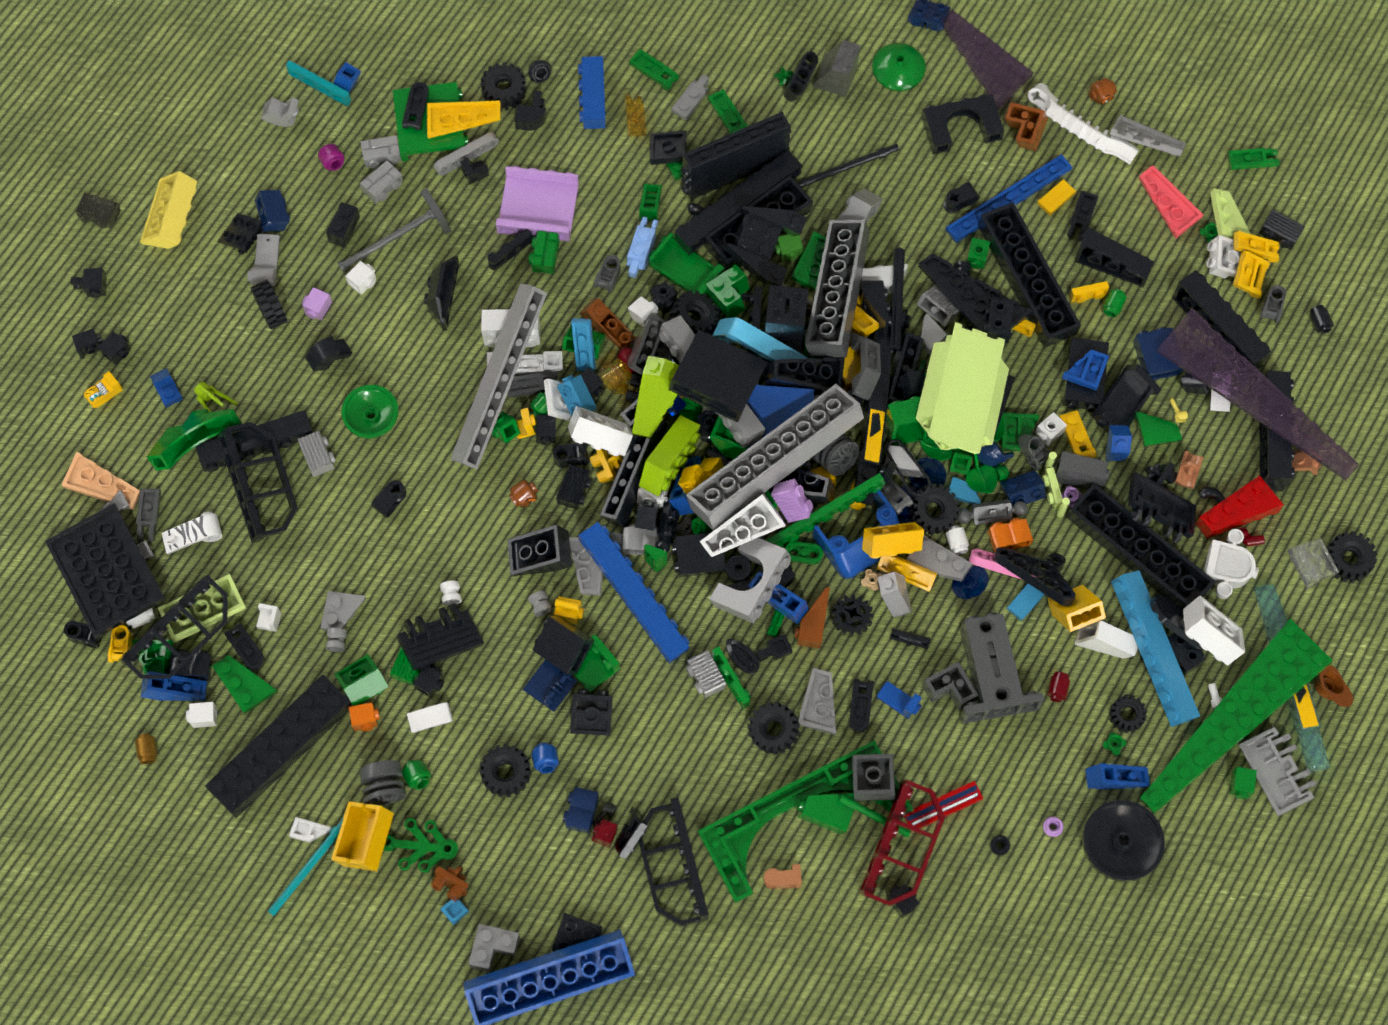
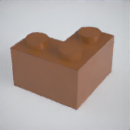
[1005,102,1048,151]

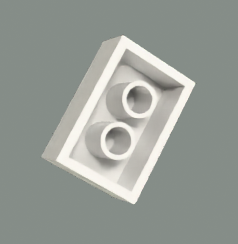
[481,309,540,348]
[568,406,633,456]
[1183,596,1245,665]

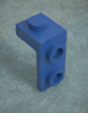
[877,681,922,719]

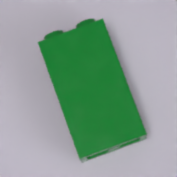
[648,232,724,296]

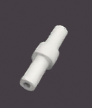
[1208,683,1222,709]

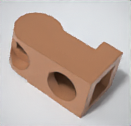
[763,864,802,889]

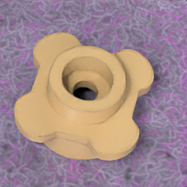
[861,569,882,591]

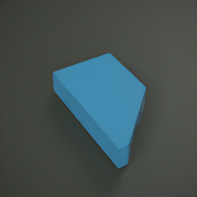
[949,477,981,505]

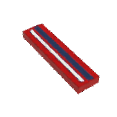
[904,781,984,833]

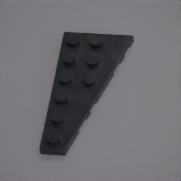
[918,253,1033,332]

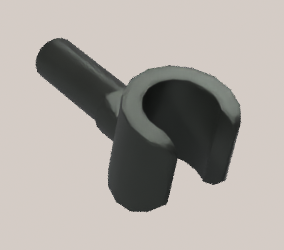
[592,803,616,826]

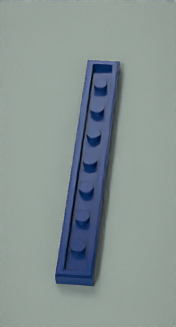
[945,154,1072,243]

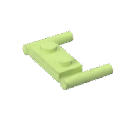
[1042,452,1070,518]

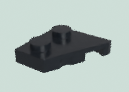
[615,807,647,859]

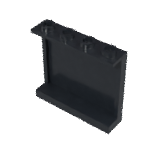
[668,330,768,422]

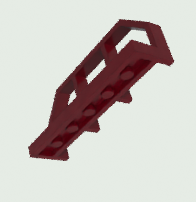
[858,780,945,906]

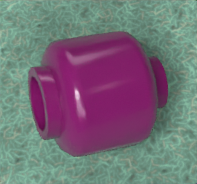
[318,144,345,171]

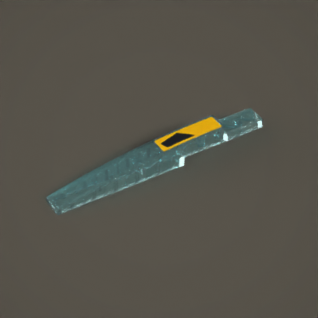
[1254,584,1330,772]

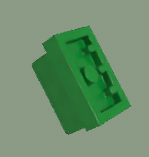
[574,634,620,693]

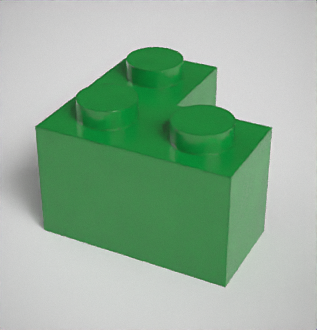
[706,264,750,318]

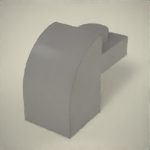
[260,97,299,127]

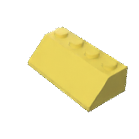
[140,171,197,249]

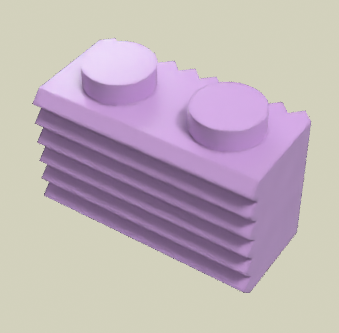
[771,479,813,523]

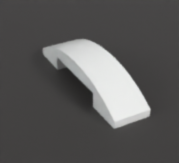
[487,351,563,375]

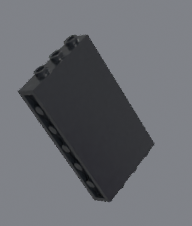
[681,112,792,200]

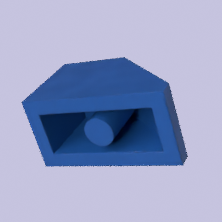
[1106,425,1132,461]

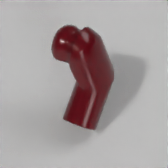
[1239,527,1265,546]

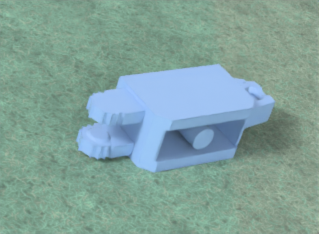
[627,217,658,279]

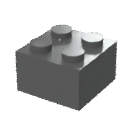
[853,754,895,801]

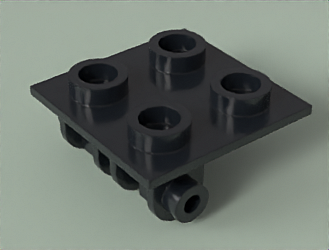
[217,213,263,255]
[552,913,602,952]

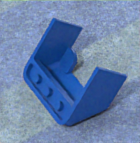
[812,491,900,579]

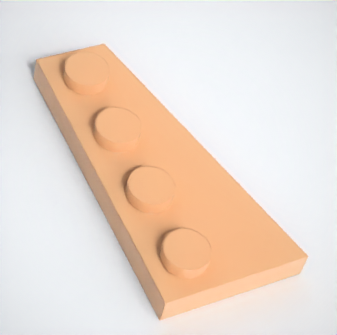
[62,452,140,510]

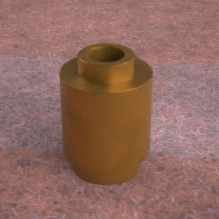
[135,734,157,764]

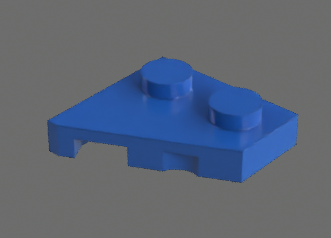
[1062,349,1109,391]

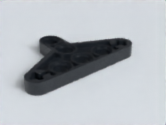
[994,547,1075,606]

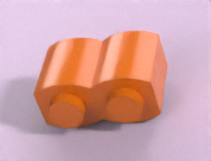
[988,518,1033,553]

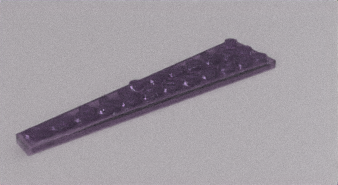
[1157,308,1359,481]

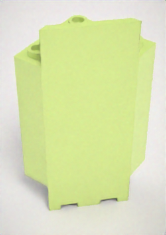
[916,322,1009,454]

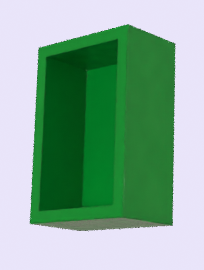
[885,396,928,446]

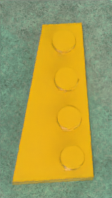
[427,101,501,139]

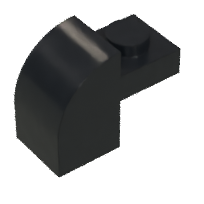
[515,91,547,131]
[305,336,352,372]

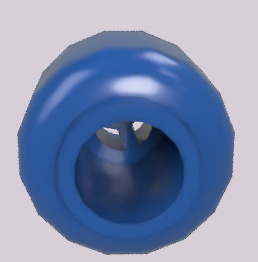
[532,742,559,774]

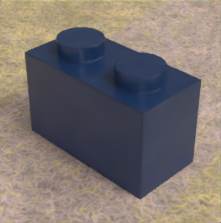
[254,190,290,232]

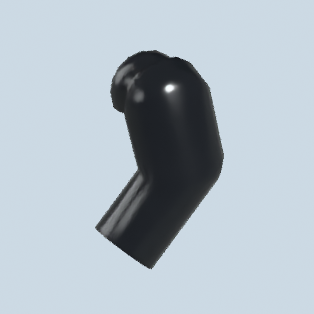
[1199,485,1226,504]

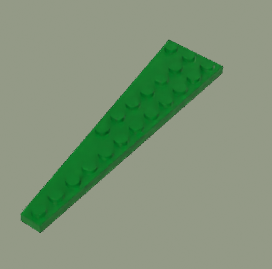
[1140,619,1333,814]

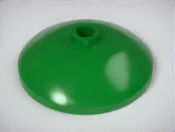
[872,43,926,91]
[341,385,399,439]

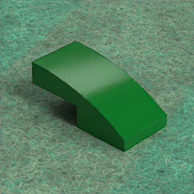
[950,448,973,475]

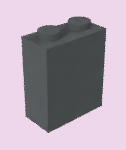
[1055,451,1110,490]

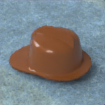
[1314,665,1353,707]

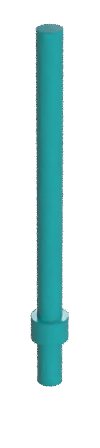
[268,817,344,916]

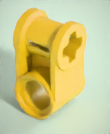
[108,625,133,663]

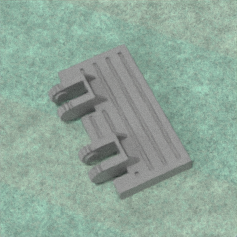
[1239,727,1317,816]

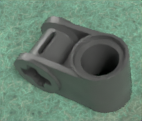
[594,255,621,293]
[1259,285,1286,323]
[1018,434,1050,471]

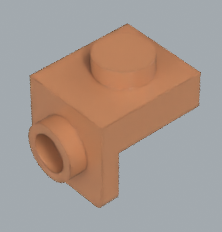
[1292,450,1321,475]

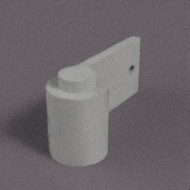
[247,234,280,286]

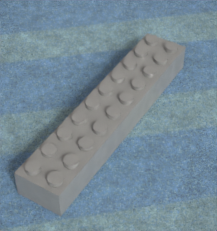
[686,384,864,530]

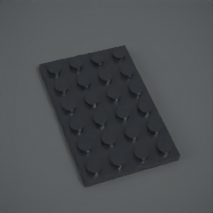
[45,503,166,638]

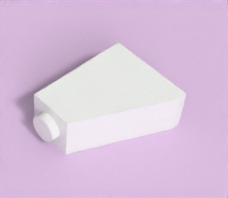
[1075,620,1138,659]

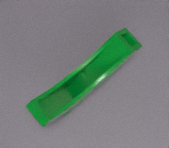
[146,409,242,471]

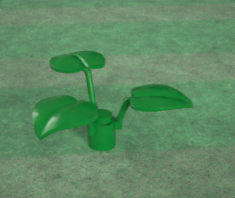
[920,415,1004,494]

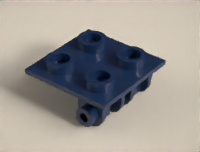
[908,0,951,32]
[522,659,577,712]

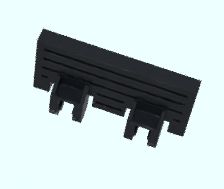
[1128,472,1196,543]
[396,604,484,671]

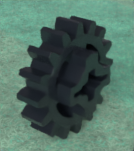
[831,594,874,637]

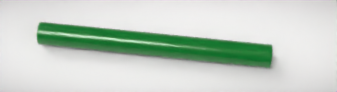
[838,794,911,837]

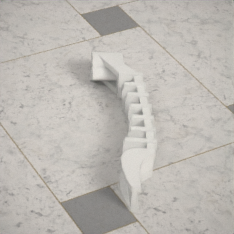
[1028,83,1139,164]

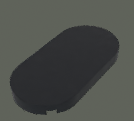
[1150,594,1203,650]

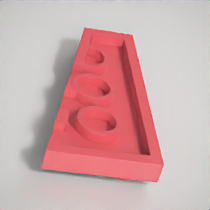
[1139,165,1203,239]

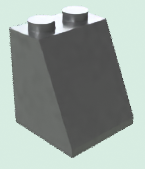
[812,40,860,97]

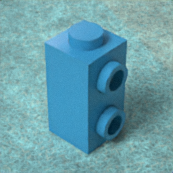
[557,375,597,415]

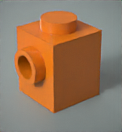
[349,702,380,731]

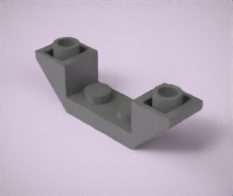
[851,332,881,400]

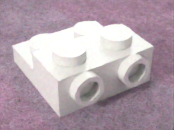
[1206,235,1242,278]

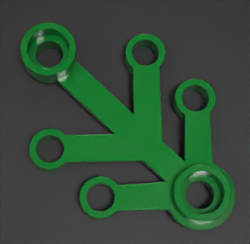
[383,818,458,873]

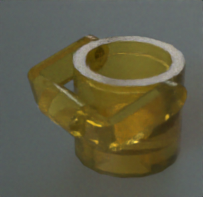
[599,359,632,394]

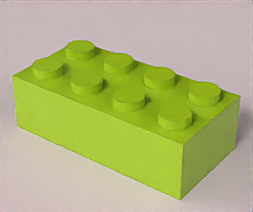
[639,415,701,497]

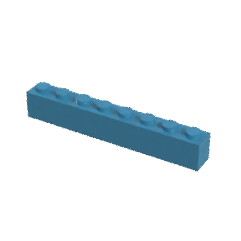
[1111,570,1200,727]

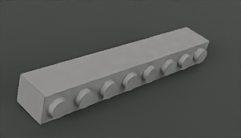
[659,315,765,448]

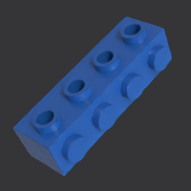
[578,56,606,129]

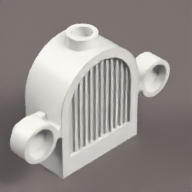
[1204,529,1259,599]

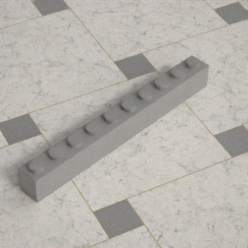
[451,283,547,469]

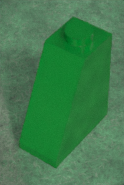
[797,793,857,835]

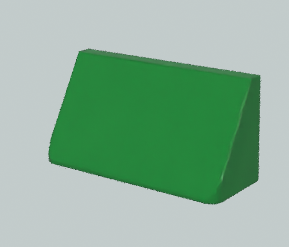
[644,544,667,573]

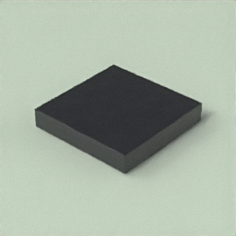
[650,131,687,165]

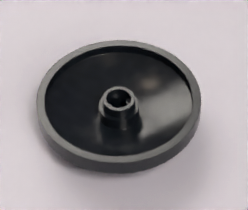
[1082,800,1165,882]

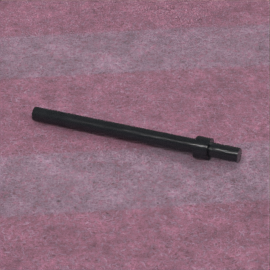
[797,144,899,188]

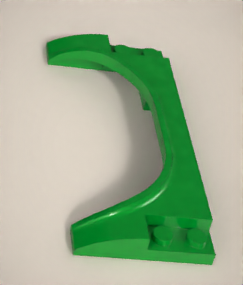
[698,740,914,903]

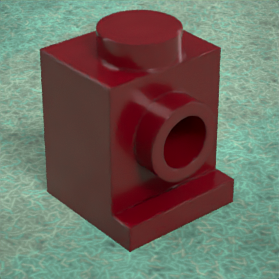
[592,819,618,848]

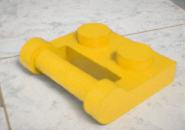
[1233,251,1270,298]

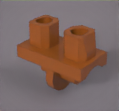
[431,865,469,902]

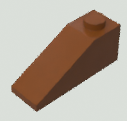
[794,587,830,649]

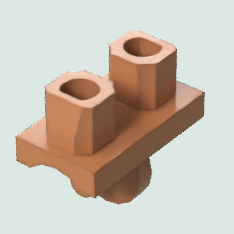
[1175,451,1204,489]

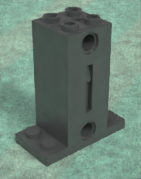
[960,612,1044,724]

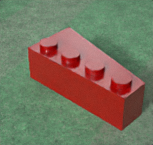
[1195,475,1284,539]

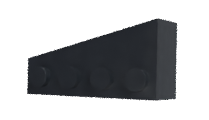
[1074,227,1154,288]
[769,468,836,504]

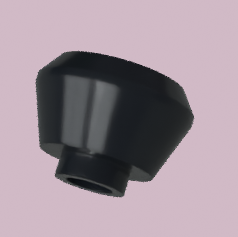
[528,60,552,83]

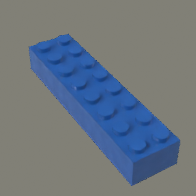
[463,930,635,1025]

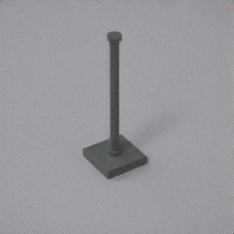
[338,188,451,272]

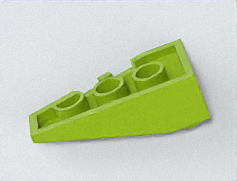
[632,356,679,438]

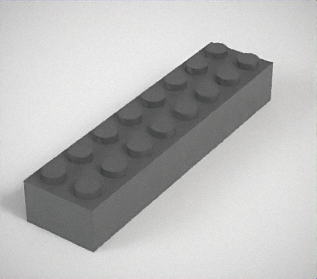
[805,220,870,357]

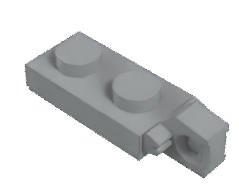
[671,74,709,121]

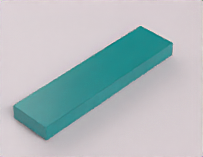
[286,60,351,106]

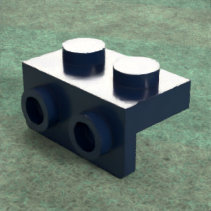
[1000,470,1046,506]

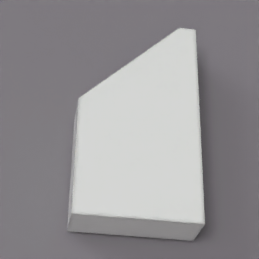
[289,817,332,843]

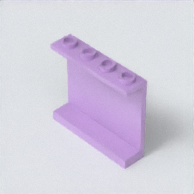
[496,166,579,241]

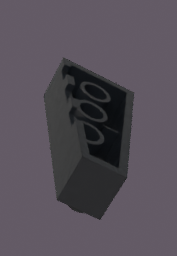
[763,357,845,395]

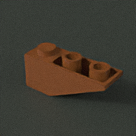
[579,298,636,349]

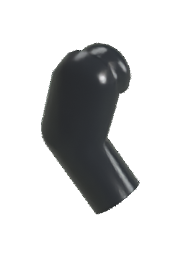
[688,203,706,216]

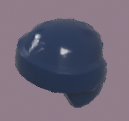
[977,442,1014,467]

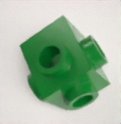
[491,411,521,444]

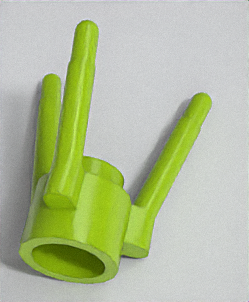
[194,382,238,412]

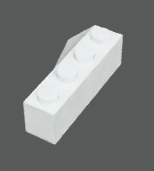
[700,493,786,557]

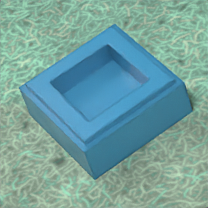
[440,899,469,925]

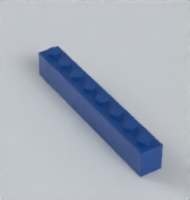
[578,522,690,664]

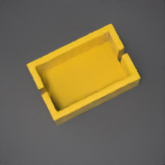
[331,801,394,872]

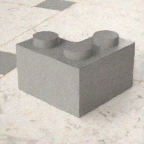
[838,188,883,223]
[469,924,520,972]

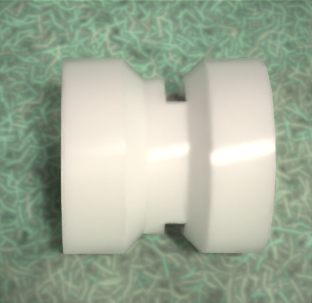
[440,581,462,605]

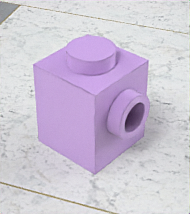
[302,287,332,321]

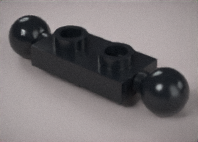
[655,495,680,553]

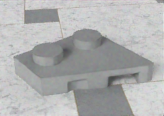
[321,591,366,631]

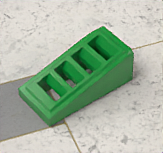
[639,184,662,221]

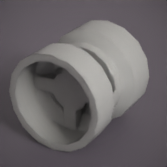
[528,591,553,617]
[325,628,347,652]

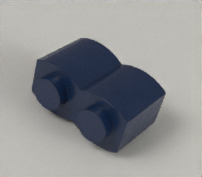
[563,787,599,834]

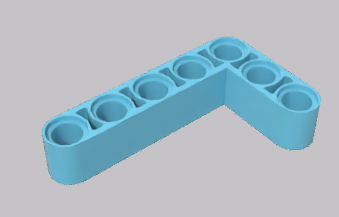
[712,317,807,362]

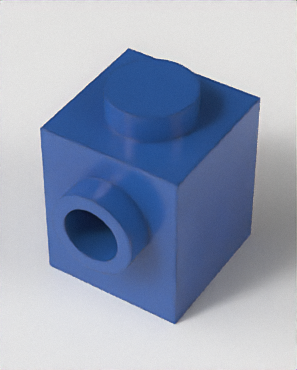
[333,62,361,93]

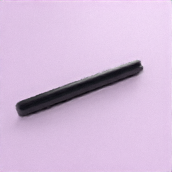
[889,248,905,351]

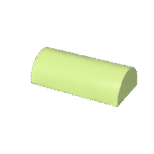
[158,574,247,643]

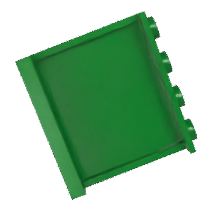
[392,82,469,162]

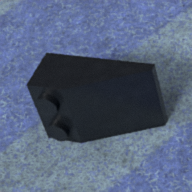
[507,525,572,576]

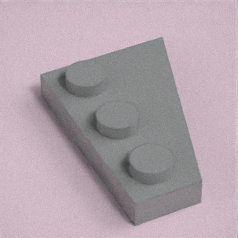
[569,537,603,596]
[798,668,836,735]

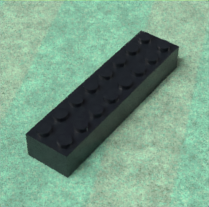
[977,202,1081,348]
[1066,483,1216,609]
[205,675,353,818]

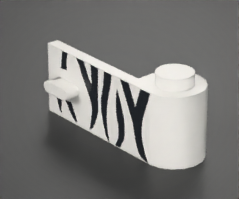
[162,511,223,555]

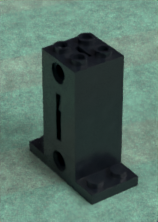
[763,285,808,362]

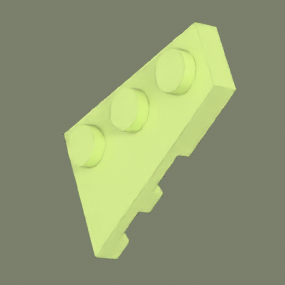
[1210,188,1250,240]

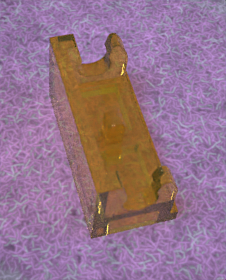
[625,95,646,137]

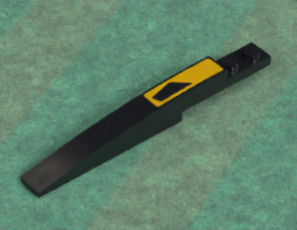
[854,329,892,505]

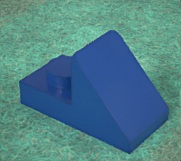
[150,368,183,408]

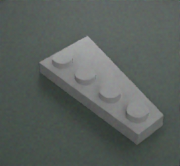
[1109,115,1187,156]

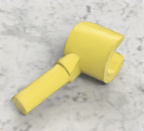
[1169,398,1188,423]

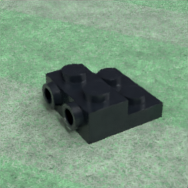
[571,689,613,736]

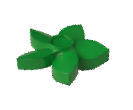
[773,67,793,87]

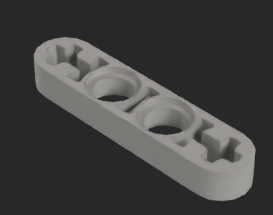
[434,132,499,175]

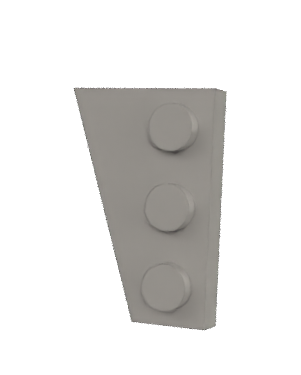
[906,536,972,582]

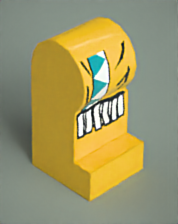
[84,371,123,408]

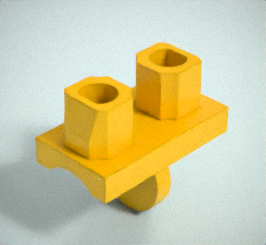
[590,448,623,483]

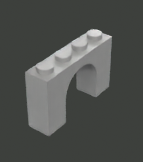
[709,538,791,624]

